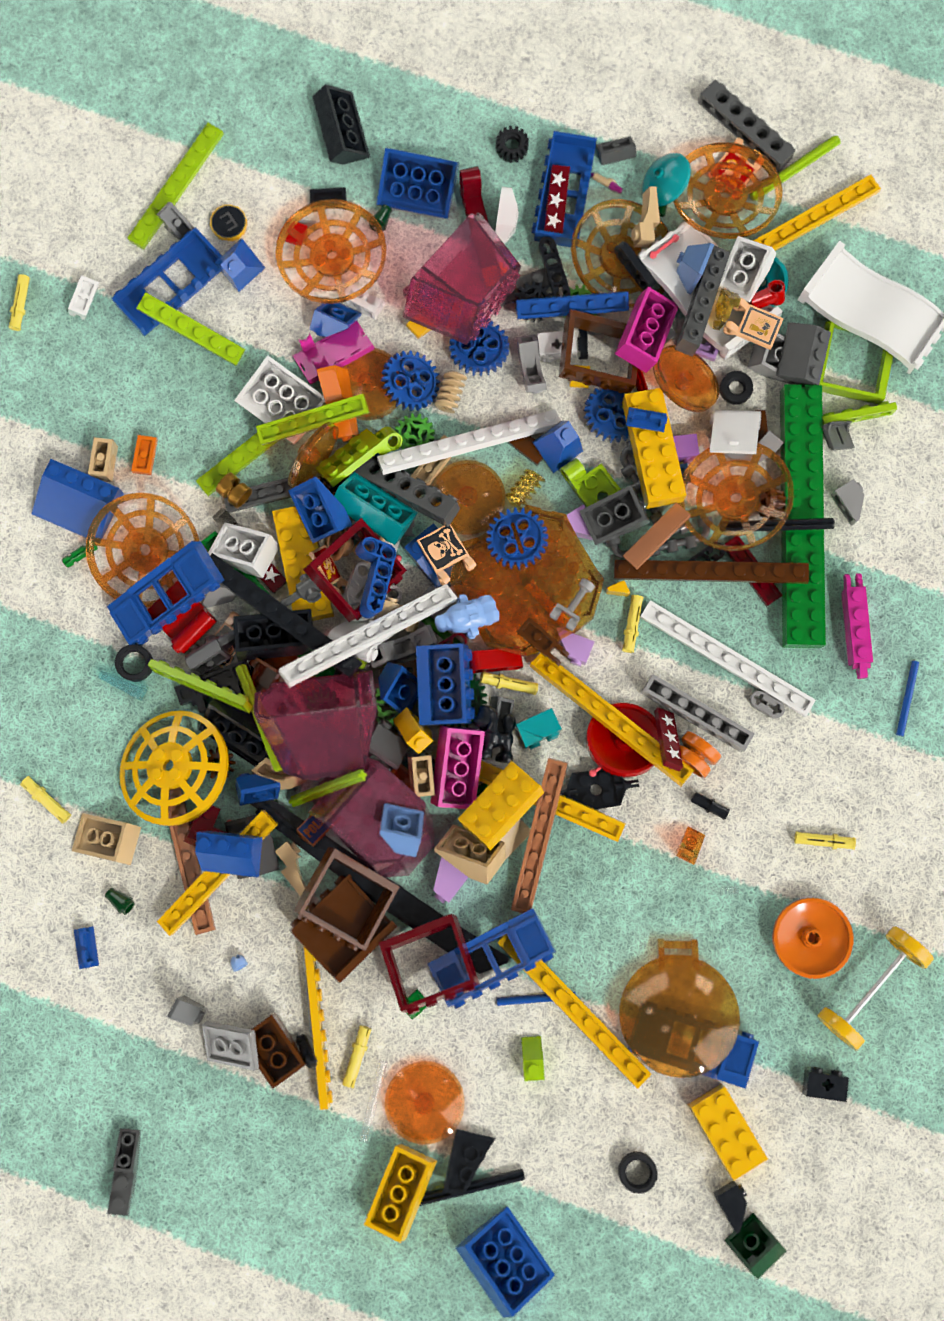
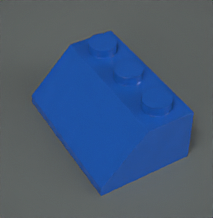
[195,831,263,877]

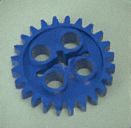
[449,318,509,377]
[380,350,441,412]
[583,388,632,443]
[486,507,549,570]

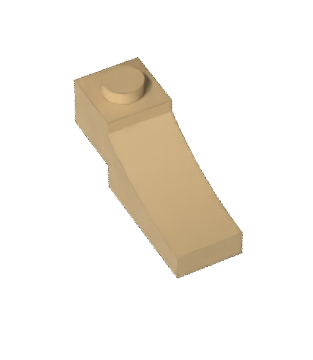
[631,187,660,248]
[275,841,313,899]

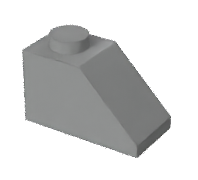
[831,479,865,526]

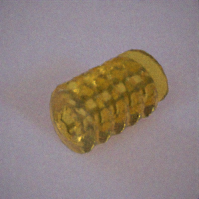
[506,469,546,511]

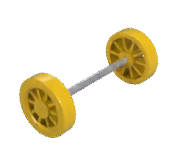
[817,926,934,1051]

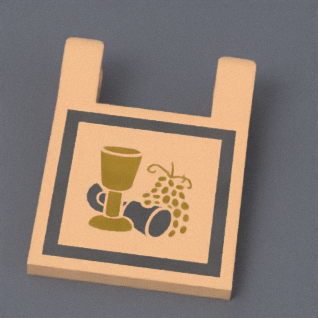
[723,297,784,350]

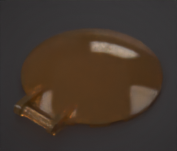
[619,938,740,1078]

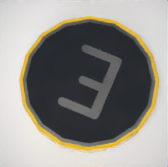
[210,205,247,241]

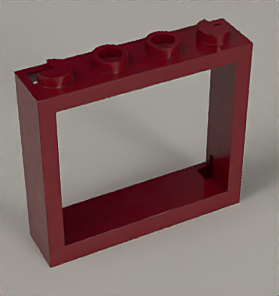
[303,518,407,622]
[379,914,480,1015]

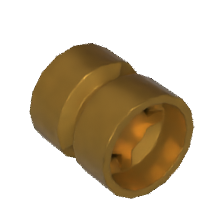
[216,473,252,508]

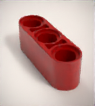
[469,648,523,673]

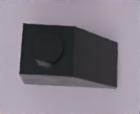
[713,1180,747,1234]

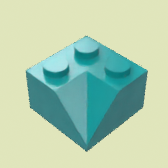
[515,708,562,750]

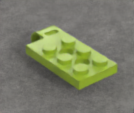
[315,427,403,487]
[560,458,621,507]

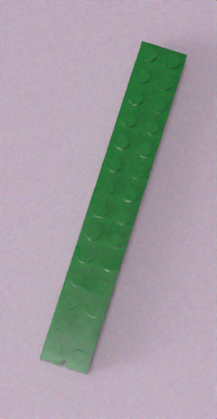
[780,384,826,649]

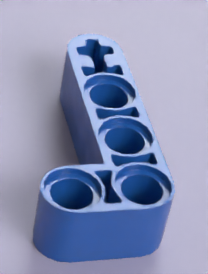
[355,537,396,619]

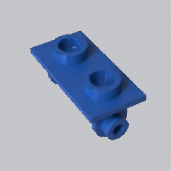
[626,407,668,432]
[74,926,99,969]

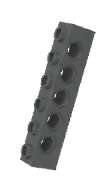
[698,79,796,173]
[675,245,730,356]
[352,455,460,527]

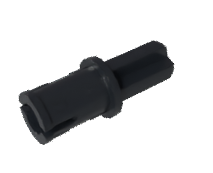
[691,792,730,820]

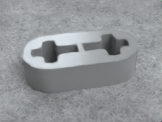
[749,691,785,719]

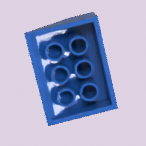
[376,148,460,219]
[32,459,124,544]
[455,1206,555,1318]

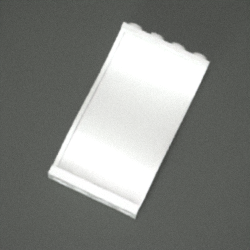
[637,218,783,360]
[797,241,944,374]

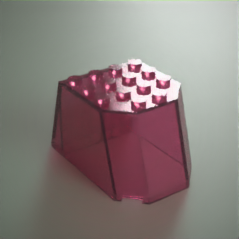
[403,213,521,345]
[254,670,377,780]
[308,754,434,877]

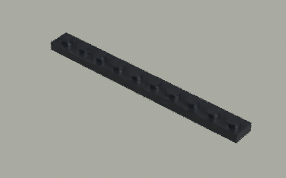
[210,553,362,679]

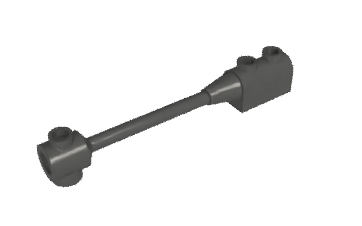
[185,574,321,677]

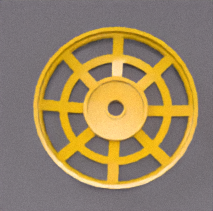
[119,710,229,826]

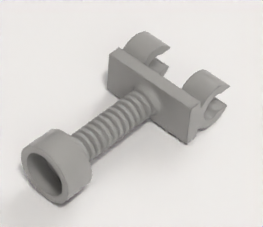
[550,578,595,631]

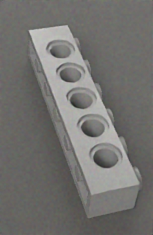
[641,674,754,752]

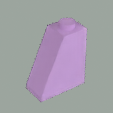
[433,857,468,903]

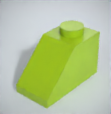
[521,1036,545,1081]

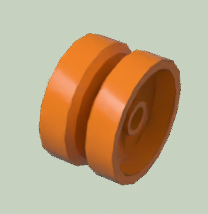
[680,731,721,779]

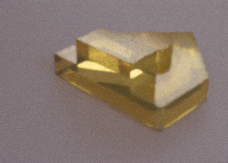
[713,288,741,330]

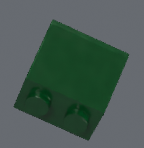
[724,1213,787,1280]

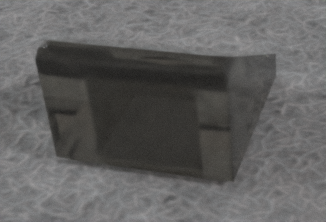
[212,508,238,526]

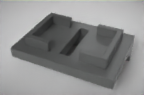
[822,421,855,451]

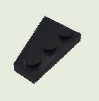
[442,1129,496,1196]

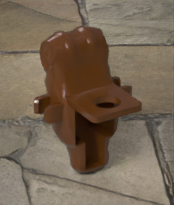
[249,656,297,700]

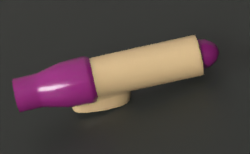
[591,173,623,194]

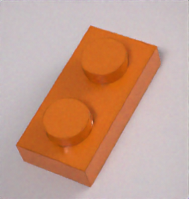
[131,435,158,475]

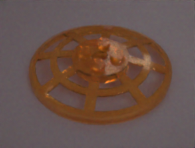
[673,142,783,239]
[275,199,387,304]
[571,199,669,308]
[678,443,794,551]
[86,493,199,607]

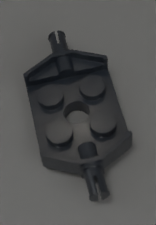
[561,769,639,809]

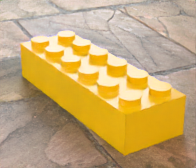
[622,388,687,509]
[272,506,334,621]

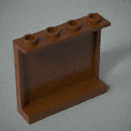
[289,874,398,983]

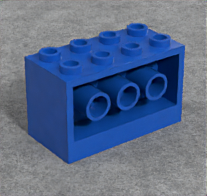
[416,643,475,726]

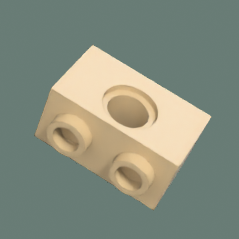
[88,437,118,482]
[408,755,435,797]

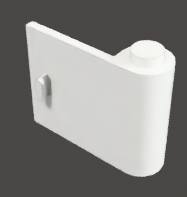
[710,410,761,454]
[328,619,396,663]

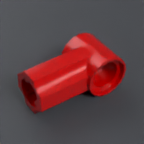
[748,280,785,309]

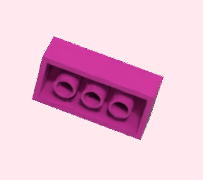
[615,286,679,373]
[430,725,485,809]

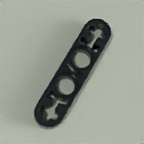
[539,236,570,297]

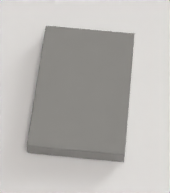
[202,1021,259,1071]

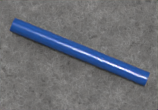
[896,661,920,737]
[497,992,576,1006]

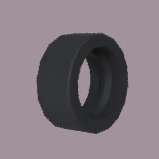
[115,644,153,682]
[618,1151,658,1194]

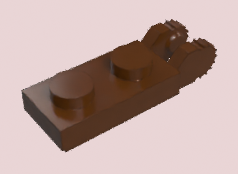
[517,617,569,667]

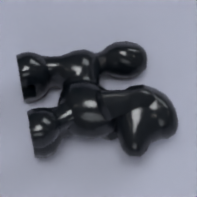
[473,705,516,763]

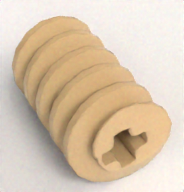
[435,371,467,413]

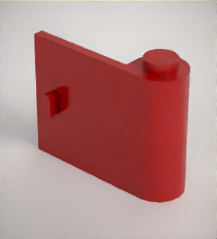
[148,580,217,654]

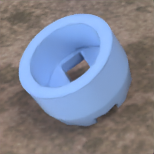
[230,955,248,972]

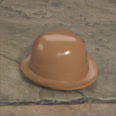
[325,530,354,561]

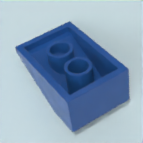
[288,477,352,543]
[404,523,469,587]

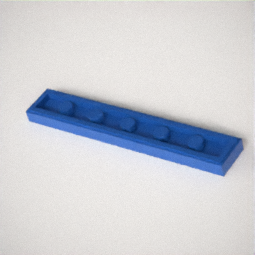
[516,291,629,319]

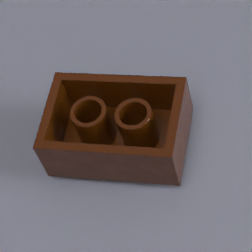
[251,1012,306,1089]

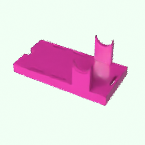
[293,321,375,385]

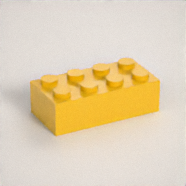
[458,761,544,851]
[688,1084,768,1180]
[364,1144,437,1243]

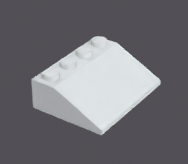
[234,356,326,445]

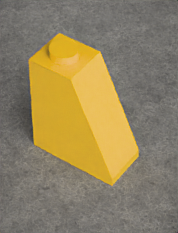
[393,707,433,754]

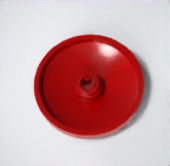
[586,703,659,777]

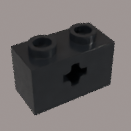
[802,1067,849,1102]

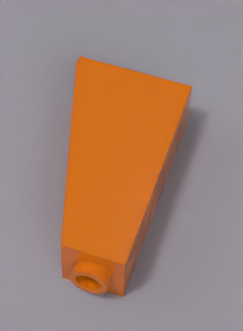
[317,365,359,442]

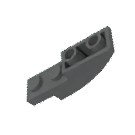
[107,1128,141,1216]

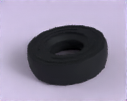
[720,371,753,405]

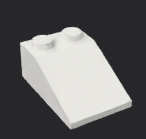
[718,236,777,302]
[208,522,279,578]

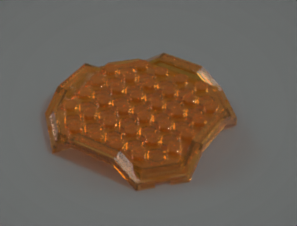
[450,505,604,657]

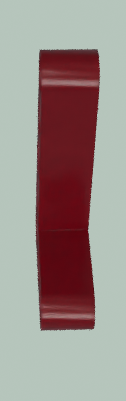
[459,166,499,271]

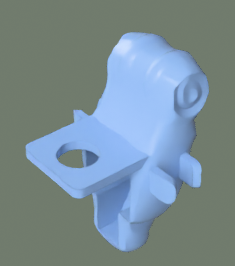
[435,594,499,639]

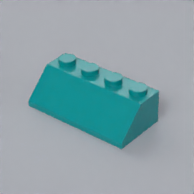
[334,472,418,545]

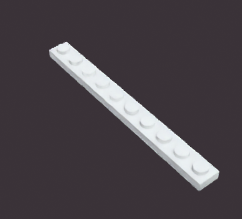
[377,409,561,475]
[279,584,457,688]
[640,600,816,717]

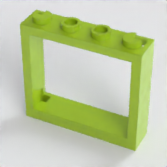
[819,320,893,404]

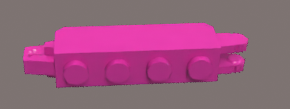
[841,573,873,679]

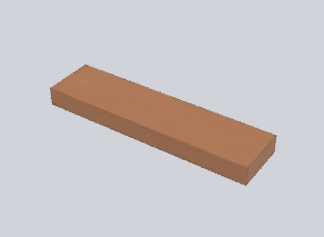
[623,502,691,570]

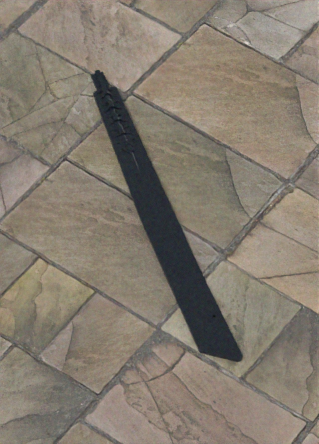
[250,799,509,974]

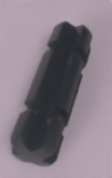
[296,1034,318,1068]

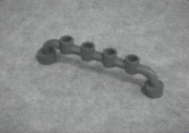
[620,441,689,535]
[606,516,713,558]

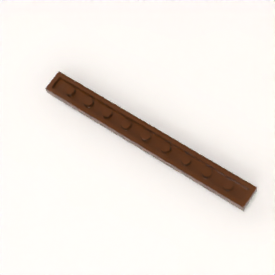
[614,560,809,584]

